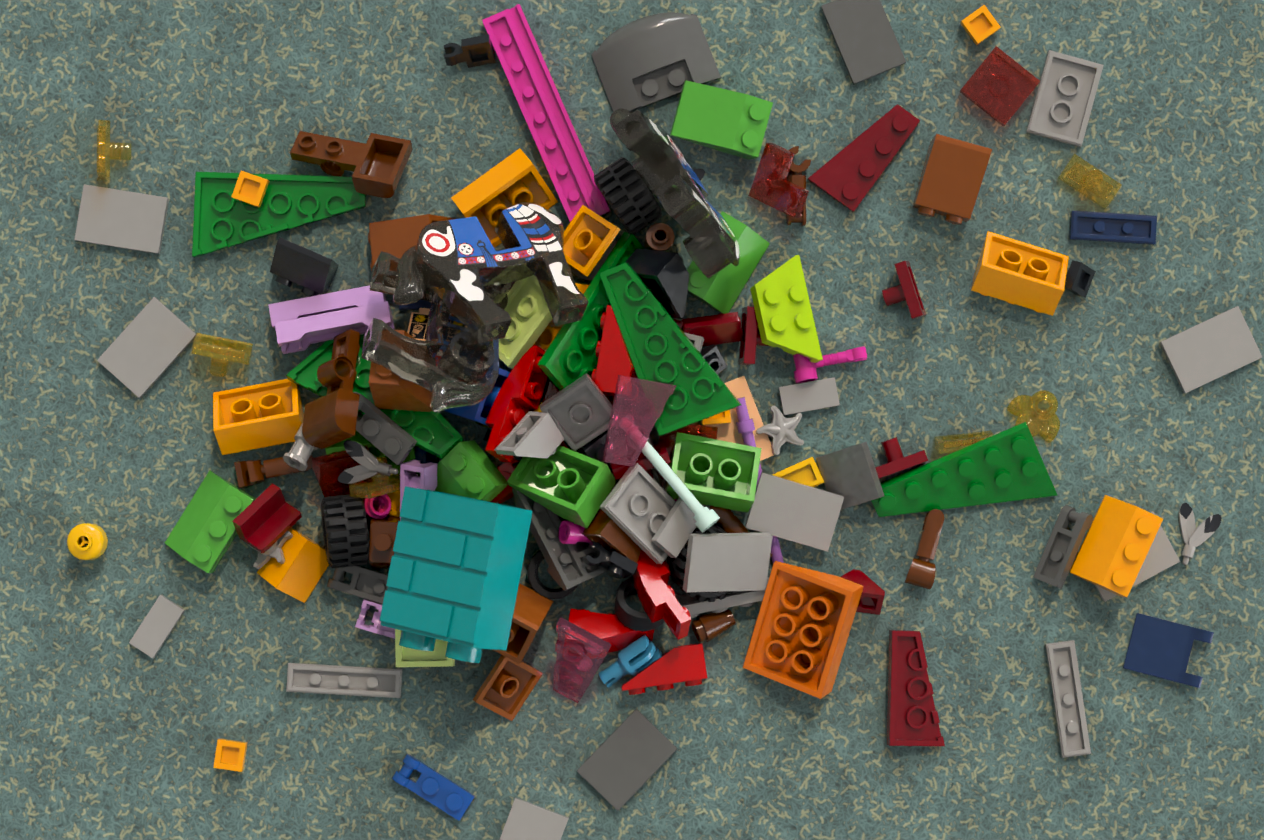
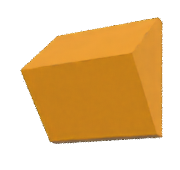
[552,205,621,277]
[257,527,329,603]

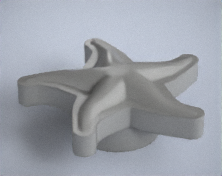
[756,406,804,455]
[247,531,293,569]

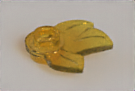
[1007,390,1060,443]

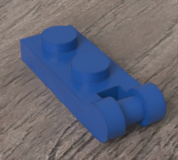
[392,754,475,821]

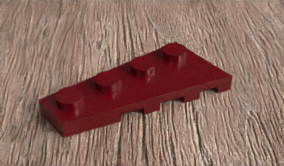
[807,104,920,212]
[887,630,945,746]

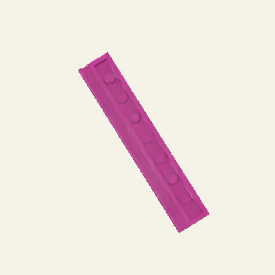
[482,4,610,222]

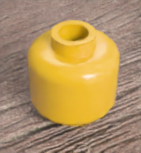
[67,523,108,560]

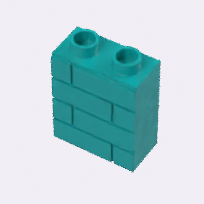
[380,486,533,663]

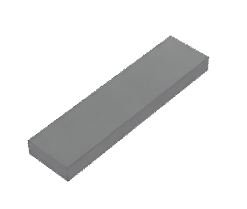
[1045,640,1091,758]
[286,663,403,698]

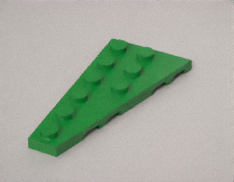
[192,172,367,258]
[537,232,644,391]
[599,263,741,436]
[286,334,463,459]
[871,422,1057,517]

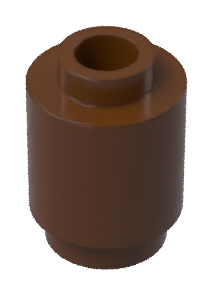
[645,223,675,252]

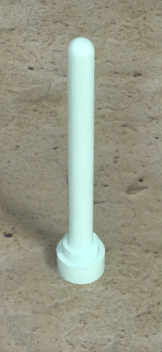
[620,418,720,533]

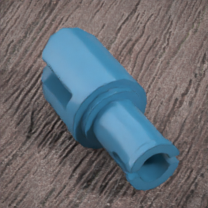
[599,634,662,688]

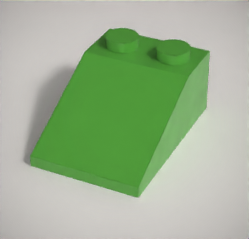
[670,80,773,160]
[435,440,508,502]
[507,445,617,528]

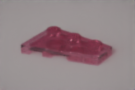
[602,375,676,467]

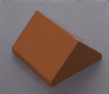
[473,655,543,721]

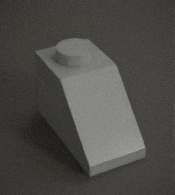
[494,411,564,458]

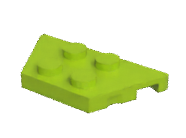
[750,255,823,363]

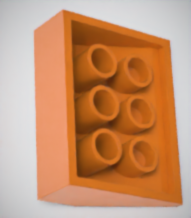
[743,561,864,699]

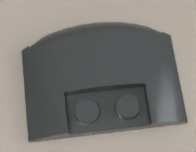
[591,12,721,118]
[512,488,607,591]

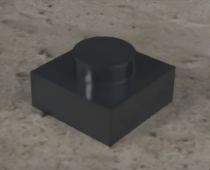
[1064,260,1096,298]

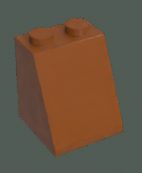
[912,134,992,225]
[368,214,461,281]
[369,328,437,412]
[492,583,554,664]

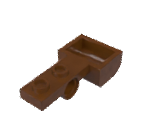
[290,131,413,198]
[302,329,360,449]

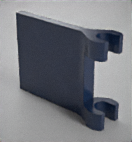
[1123,613,1214,688]

